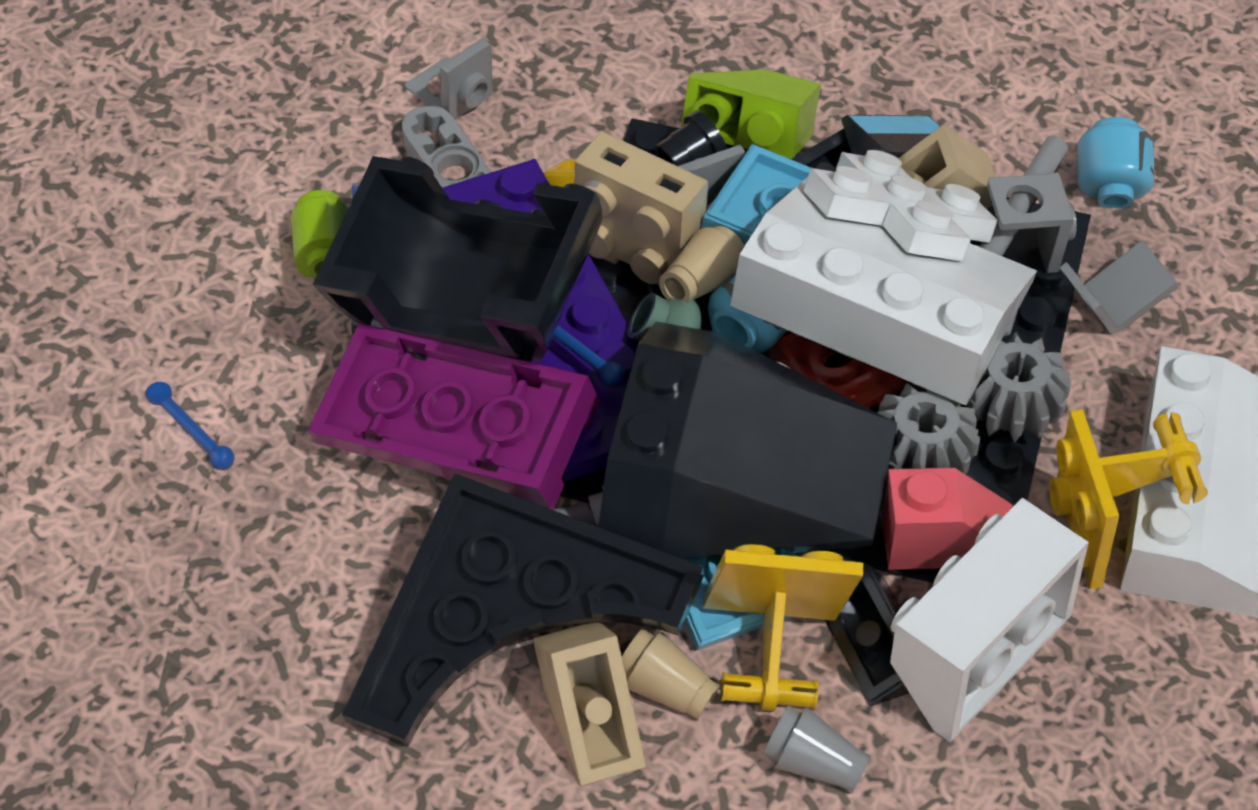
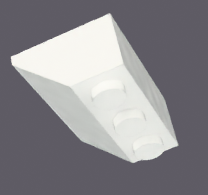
[890,498,1089,742]

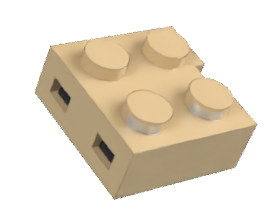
[574,131,708,285]

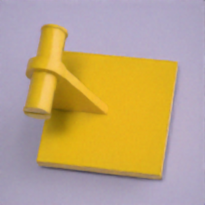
[1049,409,1208,589]
[703,544,863,712]

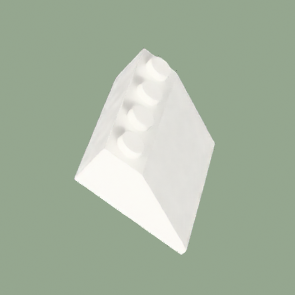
[730,177,1037,406]
[1120,346,1258,618]

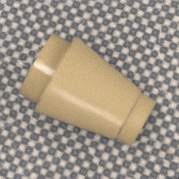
[659,226,745,303]
[622,628,720,720]

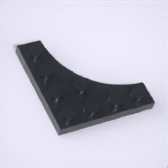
[342,473,704,747]

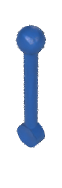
[553,326,625,387]
[146,382,235,470]

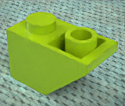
[681,69,821,160]

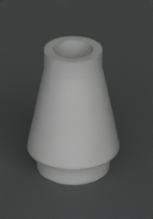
[763,705,871,793]

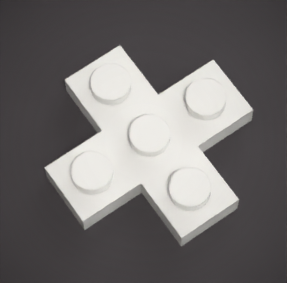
[803,150,998,261]

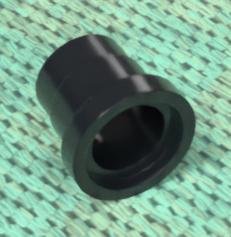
[655,110,727,166]

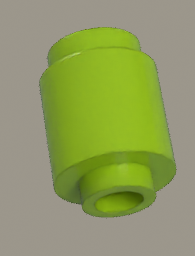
[290,190,348,279]

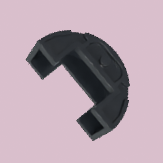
[313,156,603,363]

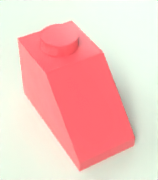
[881,468,1013,570]

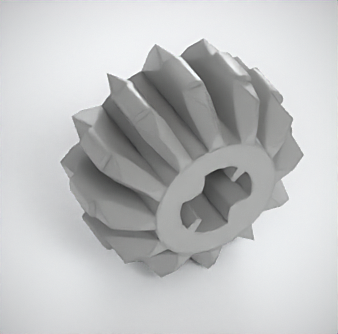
[967,332,1071,443]
[877,383,980,475]

